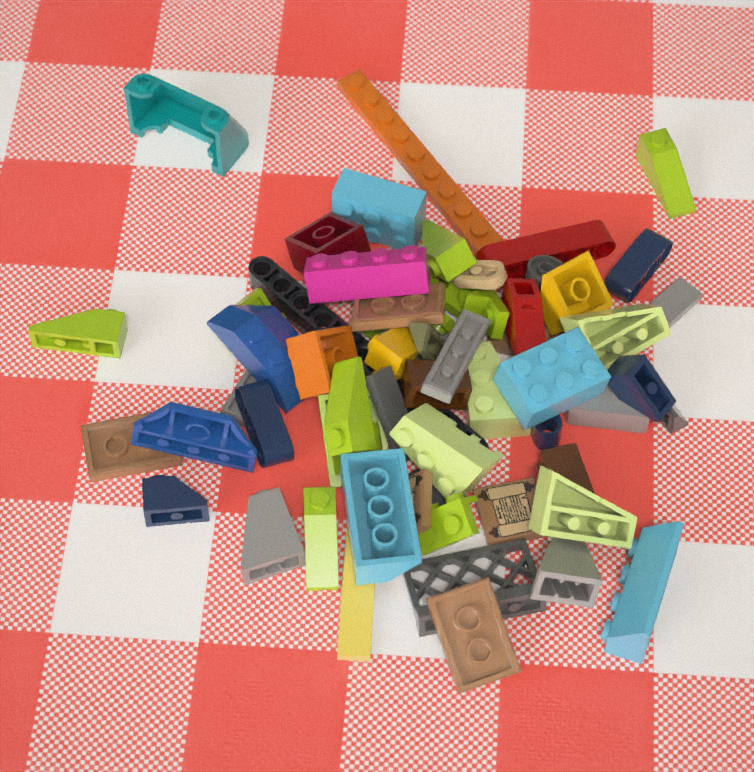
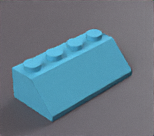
[340,448,422,585]
[601,521,684,664]

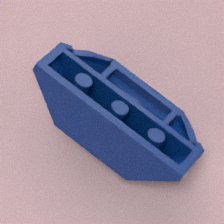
[206,305,305,414]
[131,402,258,473]

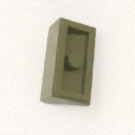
[408,322,445,360]

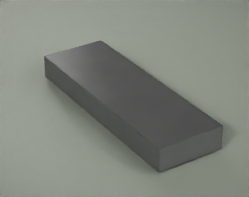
[365,365,410,462]

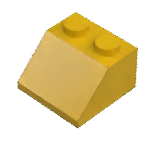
[540,251,614,335]

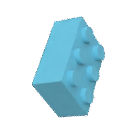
[331,168,427,249]
[493,327,611,430]

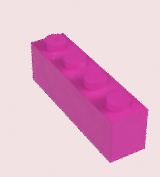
[304,245,431,304]

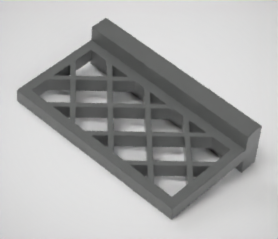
[403,538,546,637]

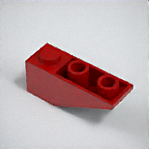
[501,278,546,356]

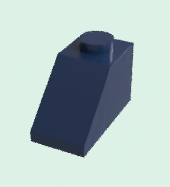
[607,354,676,422]
[142,475,210,527]

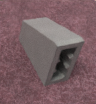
[563,384,650,433]
[241,487,305,586]
[529,537,603,608]

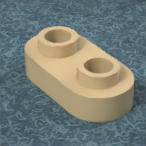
[452,260,507,290]

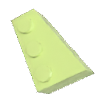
[559,304,672,370]
[465,341,531,439]
[389,403,505,498]
[528,465,637,549]

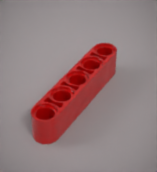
[475,220,616,278]

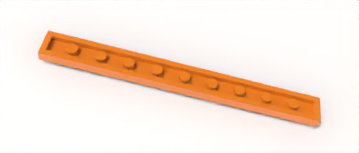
[337,69,504,255]

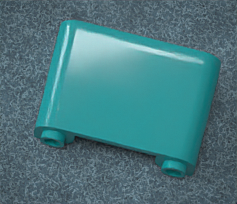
[124,73,249,177]

